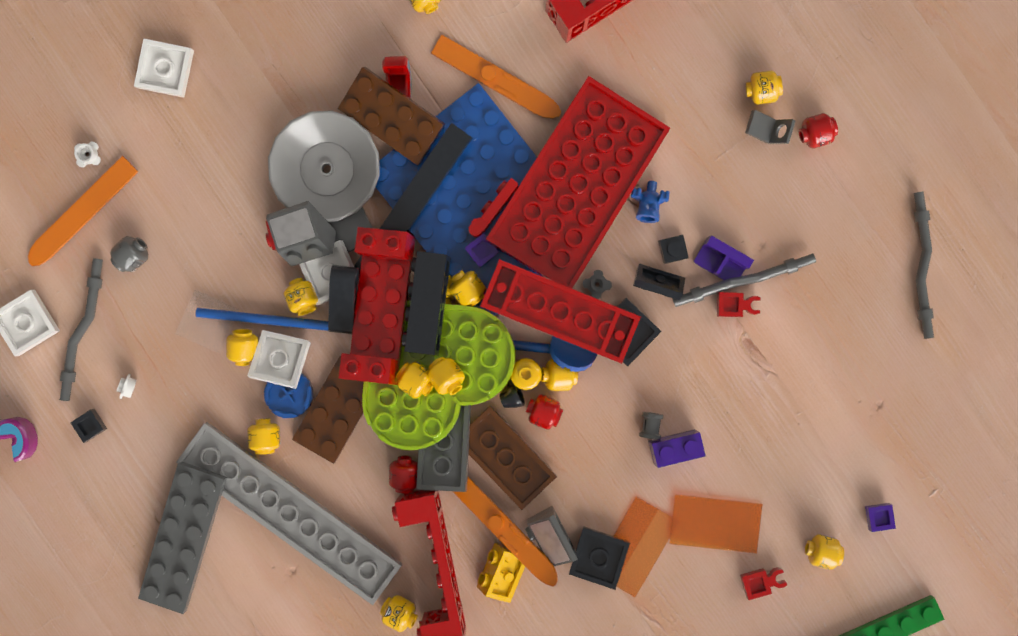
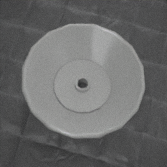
[268,111,380,222]

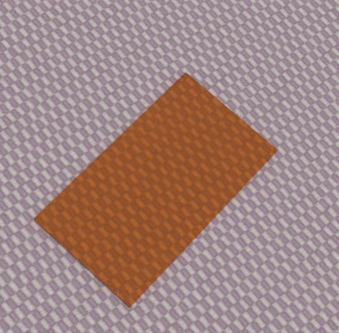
[669,494,763,554]
[614,496,679,597]

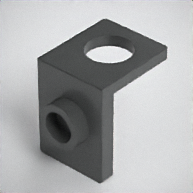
[745,110,795,144]

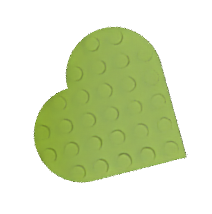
[362,300,515,450]

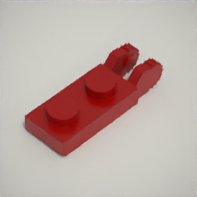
[468,178,519,238]

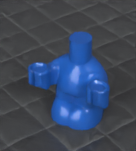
[631,181,670,223]

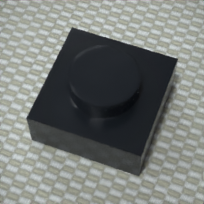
[658,235,689,264]
[70,409,107,443]

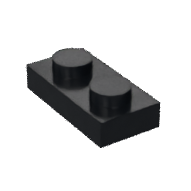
[633,264,685,300]

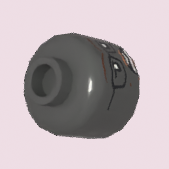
[110,236,149,272]

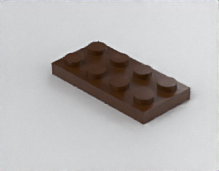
[338,67,445,166]
[292,356,364,464]
[469,406,557,510]

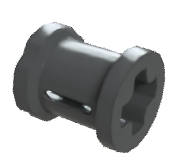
[639,412,663,439]

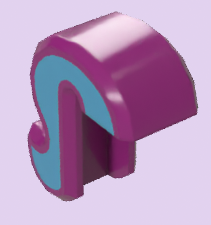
[0,417,38,462]

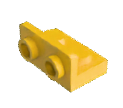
[477,543,525,603]

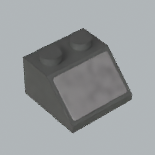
[266,201,336,266]
[525,506,578,566]

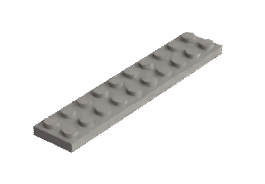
[176,422,402,605]

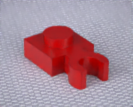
[717,292,761,317]
[740,567,787,600]

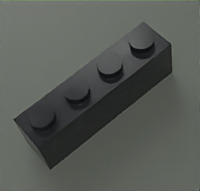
[402,251,451,356]

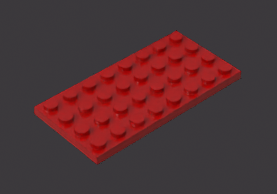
[485,76,671,289]

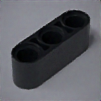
[328,265,359,334]

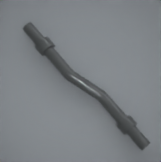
[914,191,934,339]
[672,253,816,307]
[59,258,103,401]

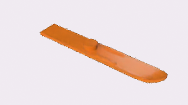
[431,35,561,119]
[28,156,139,266]
[452,477,558,587]

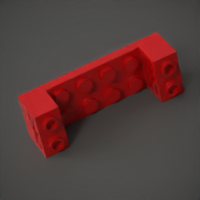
[545,0,633,43]
[339,227,415,385]
[481,259,641,364]
[392,490,466,636]

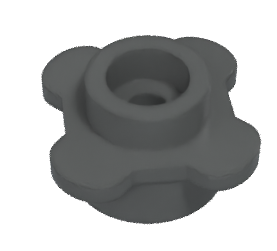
[583,270,612,299]

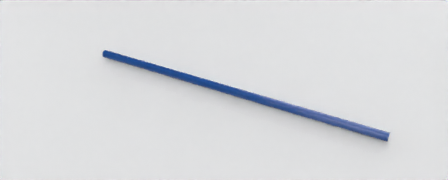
[195,308,550,354]

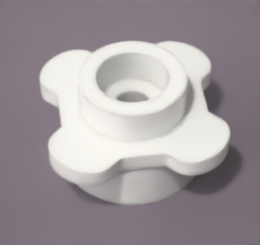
[74,141,101,168]
[117,374,137,399]

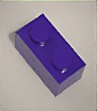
[648,429,706,468]

